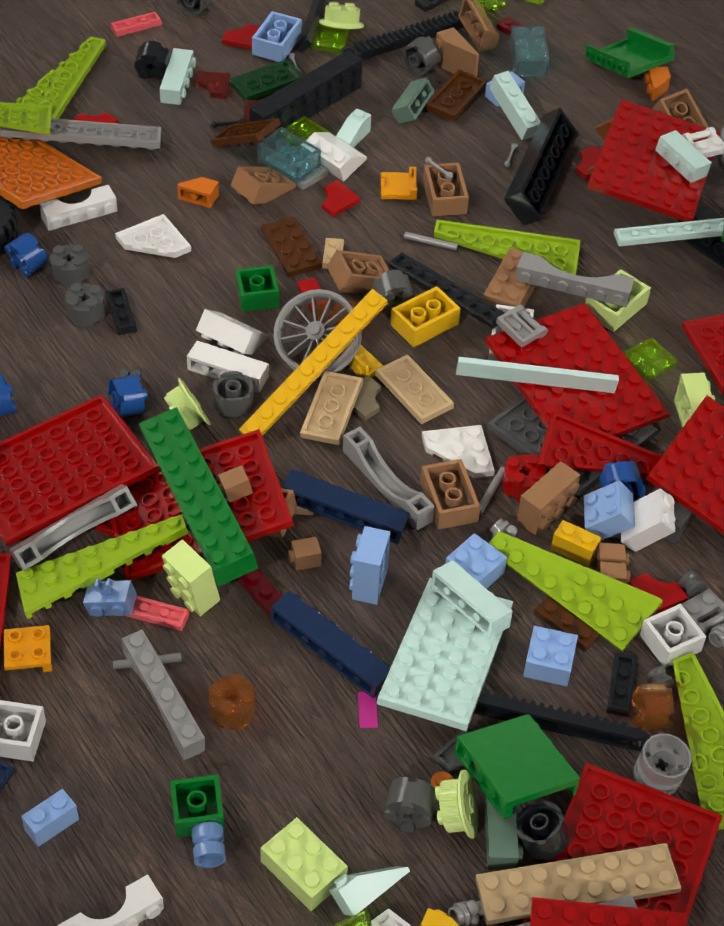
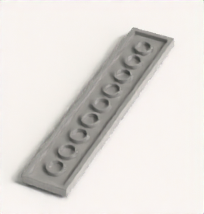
[0,118,161,150]

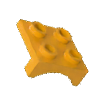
[381,167,417,200]
[4,625,52,672]

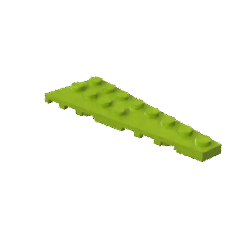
[16,36,106,119]
[0,102,52,135]
[434,220,581,275]
[16,514,188,619]
[489,531,663,652]
[672,652,724,831]

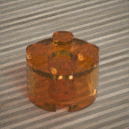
[208,674,255,730]
[632,683,674,730]

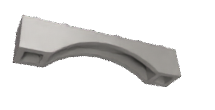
[515,252,634,307]
[343,427,435,531]
[9,484,137,571]
[122,629,205,761]

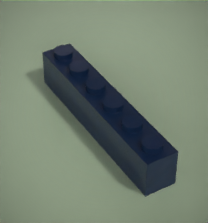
[282,469,410,544]
[270,591,391,698]

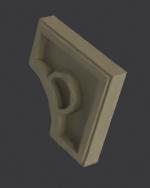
[353,375,381,421]

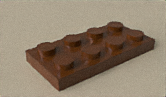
[425,69,488,121]
[210,118,281,147]
[261,216,322,277]

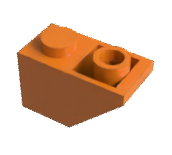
[644,67,671,101]

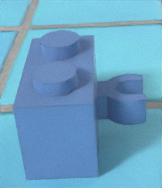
[83,578,137,617]

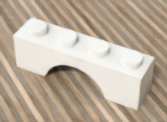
[40,185,118,231]
[57,875,164,926]

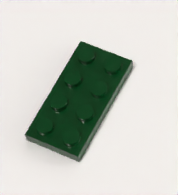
[229,59,303,103]

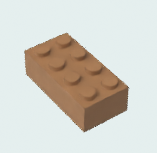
[483,248,536,307]

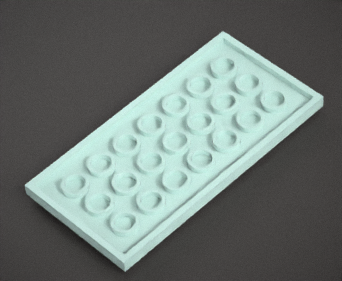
[377,578,513,731]

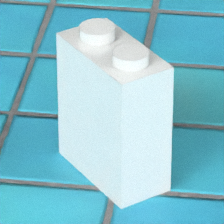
[621,488,676,552]

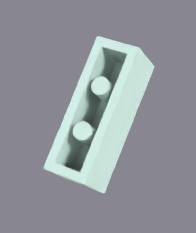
[655,130,712,183]

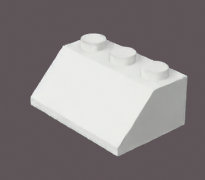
[302,132,367,182]
[196,309,268,355]

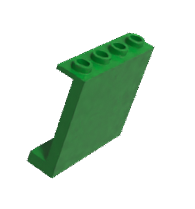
[585,27,674,78]
[454,714,580,819]

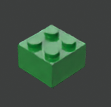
[235,265,279,312]
[170,774,225,838]

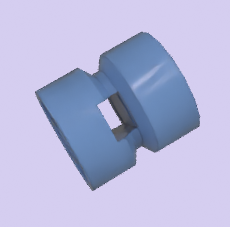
[192,822,226,868]

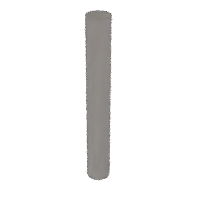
[404,232,458,251]
[479,467,505,515]
[113,653,182,670]

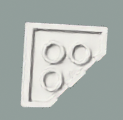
[115,214,191,258]
[422,425,495,478]

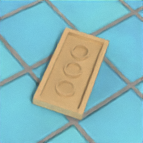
[375,354,454,424]
[300,371,363,445]

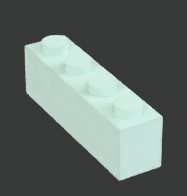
[160,48,196,105]
[489,71,540,140]
[431,560,513,638]

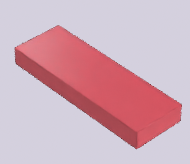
[110,12,162,37]
[123,596,190,631]

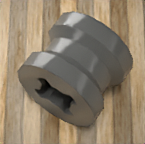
[678,570,706,598]
[645,666,674,694]

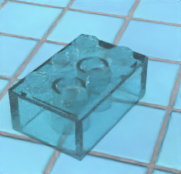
[510,26,550,76]
[257,127,321,183]

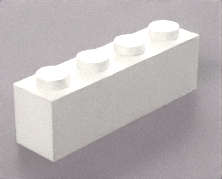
[187,341,269,393]

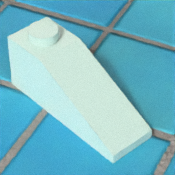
[336,109,371,148]
[329,866,410,916]

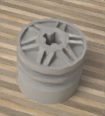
[633,733,692,795]

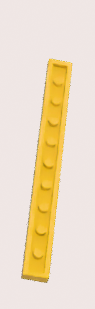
[239,289,388,436]

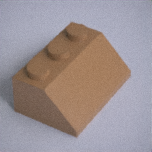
[458,0,500,53]

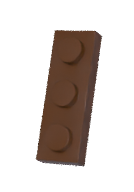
[534,596,600,652]

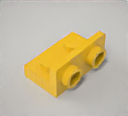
[341,344,383,379]

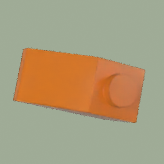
[177,177,219,208]

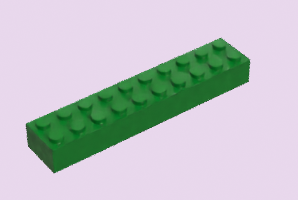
[139,407,258,587]

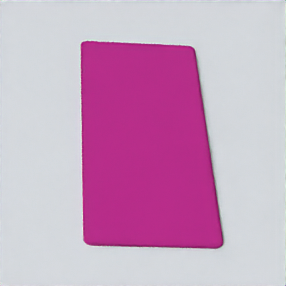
[358,692,378,728]

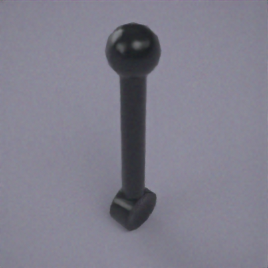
[211,119,246,128]

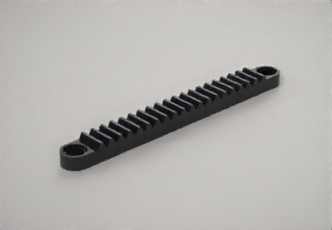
[342,10,464,61]
[473,690,650,751]

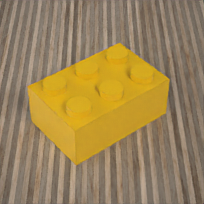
[390,286,461,348]

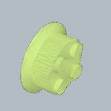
[319,2,364,29]
[164,377,211,430]
[435,770,478,839]

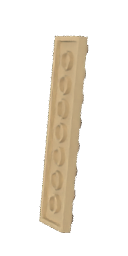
[475,843,681,925]

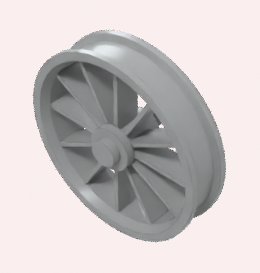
[274,289,362,377]

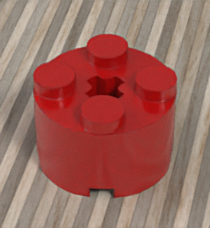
[502,454,546,502]

